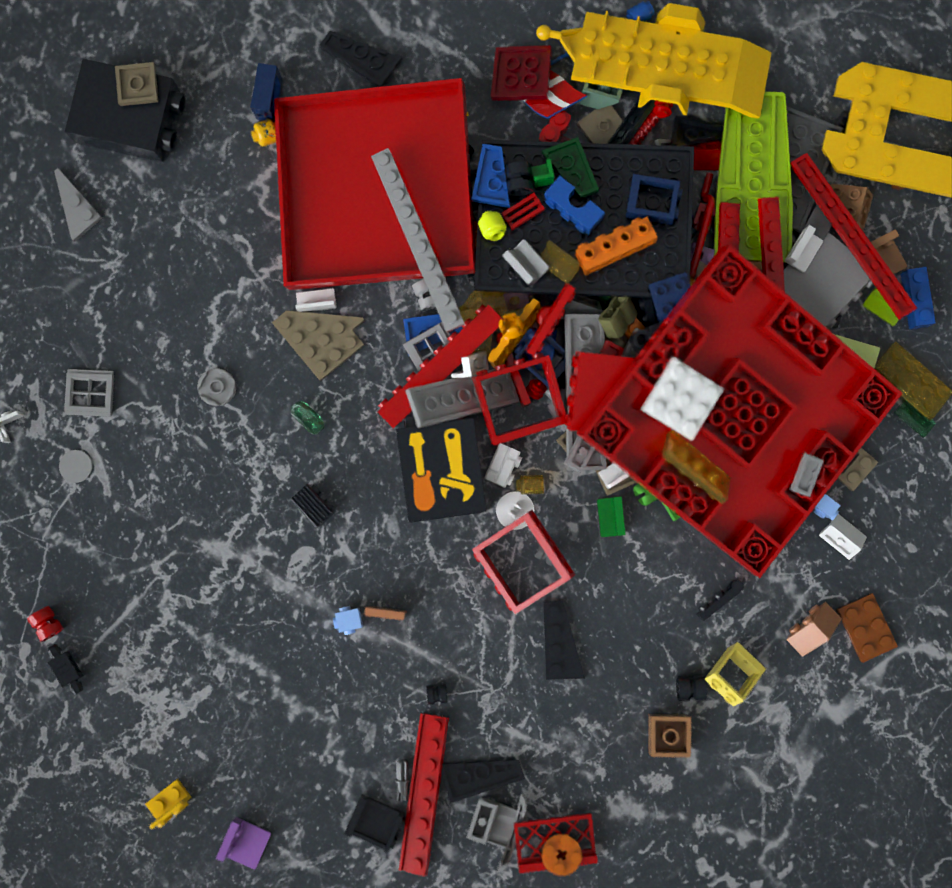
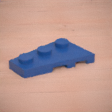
[472,144,510,208]
[403,314,462,357]

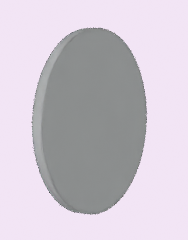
[59,450,92,483]

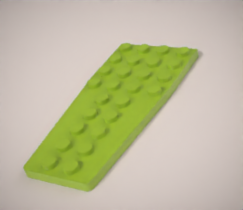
[714,92,793,263]

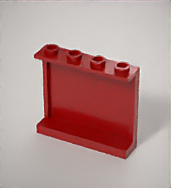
[565,351,635,434]

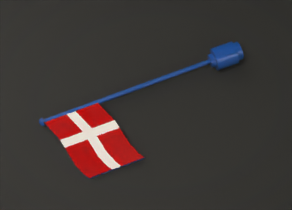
[522,1,655,119]

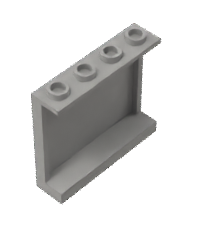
[784,232,873,330]

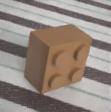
[648,714,691,757]

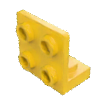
[145,779,192,829]

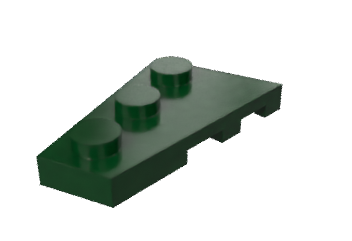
[542,137,599,199]

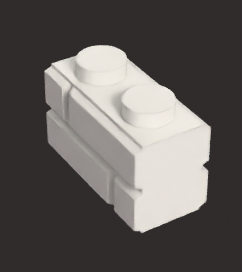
[484,444,522,488]

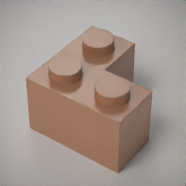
[786,602,842,657]

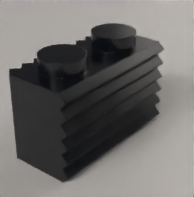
[290,484,335,528]

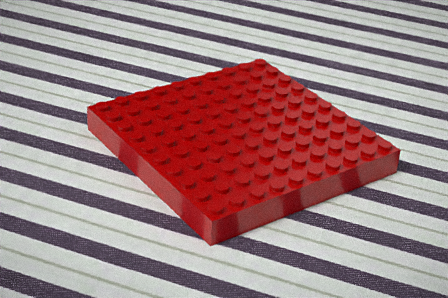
[274,78,476,290]

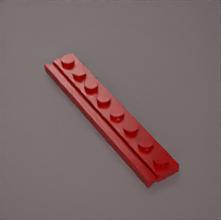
[399,713,449,876]

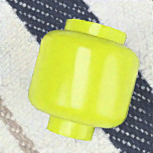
[478,211,507,241]

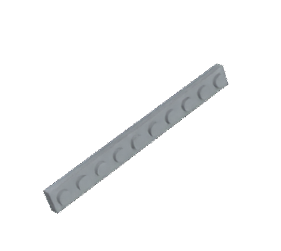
[371,148,465,333]

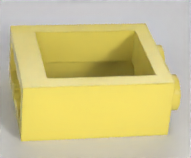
[705,642,766,706]

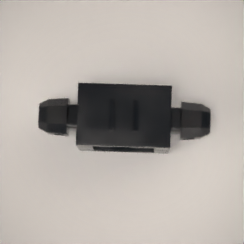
[47,644,84,695]

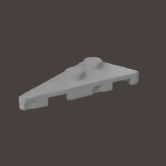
[54,168,102,242]

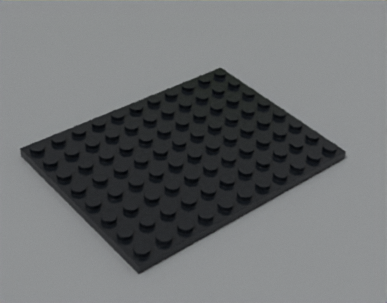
[474,140,694,298]

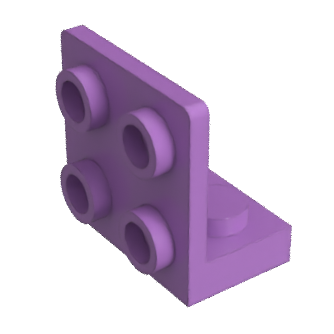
[216,817,271,869]

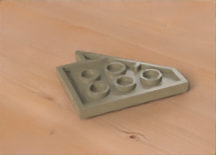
[272,311,365,382]

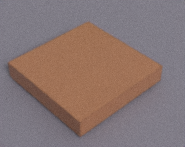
[365,606,407,620]

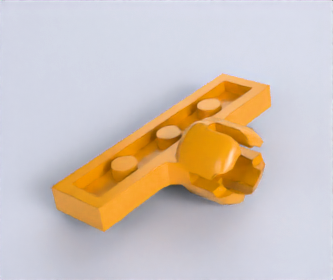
[488,299,541,368]

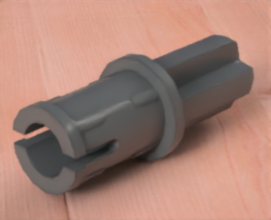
[394,760,410,801]

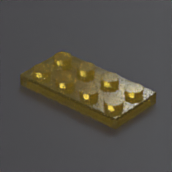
[874,342,952,420]
[662,429,731,504]

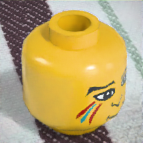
[251,119,276,147]

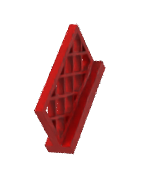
[513,813,598,873]

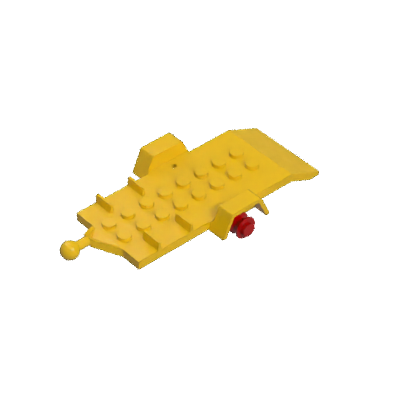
[536,3,772,118]

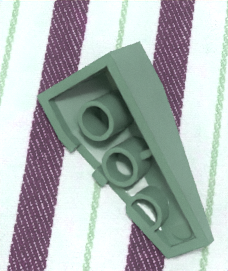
[580,82,623,109]

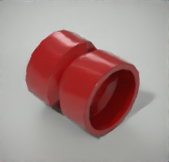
[27,606,64,642]

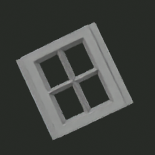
[403,322,462,371]
[64,369,114,417]

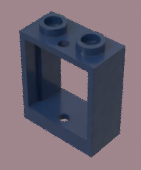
[250,63,282,122]
[626,174,683,225]
[513,329,565,388]

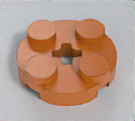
[542,835,582,876]

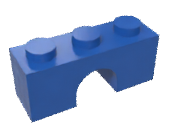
[545,176,605,235]
[900,267,936,330]

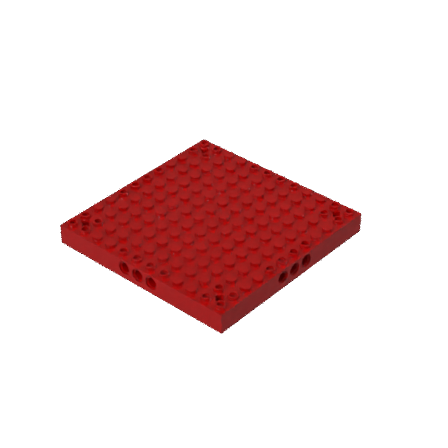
[576,245,903,578]

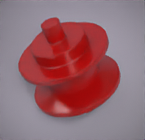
[526,379,547,400]

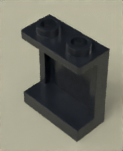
[344,794,405,853]

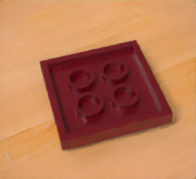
[491,45,552,101]

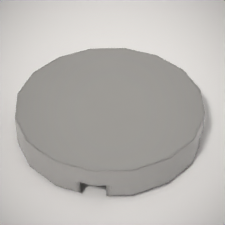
[197,368,236,406]

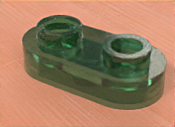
[291,401,324,435]

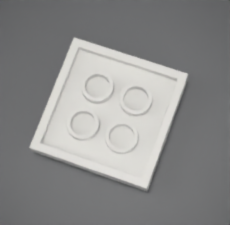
[641,358,723,441]

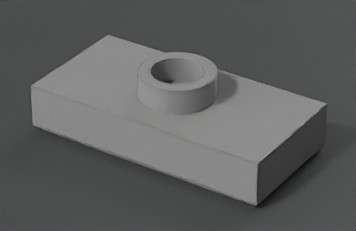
[790,453,824,497]

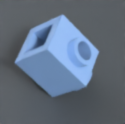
[333,606,363,635]

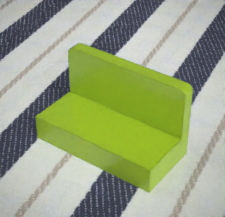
[863,287,899,326]

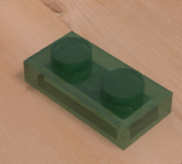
[894,397,936,438]

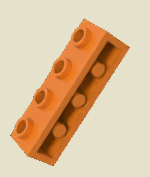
[575,217,658,276]

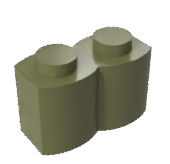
[599,297,638,338]

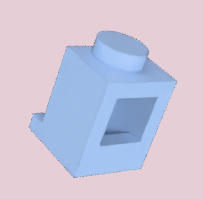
[814,494,841,520]

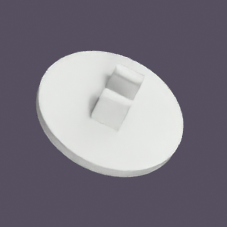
[496,491,534,530]

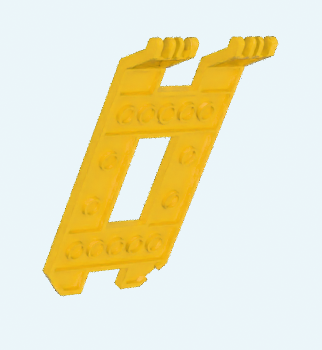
[821,62,952,198]

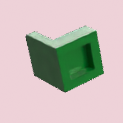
[531,159,554,188]

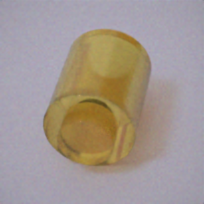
[516,475,544,495]

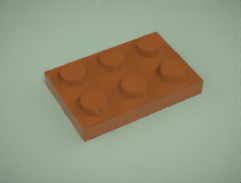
[836,593,898,663]

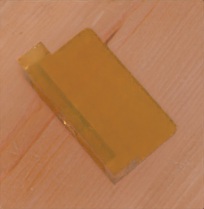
[540,240,580,284]

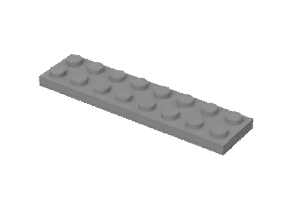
[565,314,606,471]

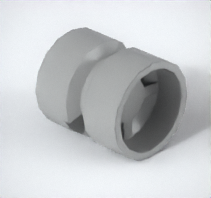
[412,279,436,311]

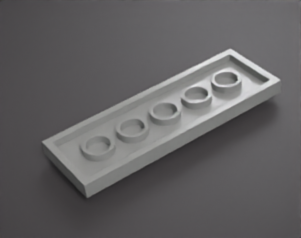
[406,369,520,428]

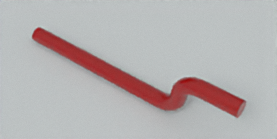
[690,173,715,278]

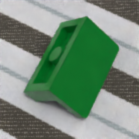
[597,496,625,537]

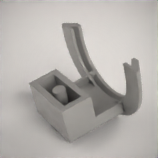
[467,794,527,874]

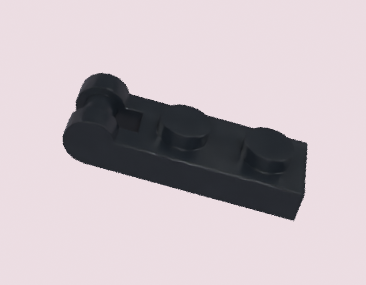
[696,580,744,621]

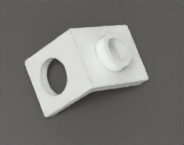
[0,411,25,443]

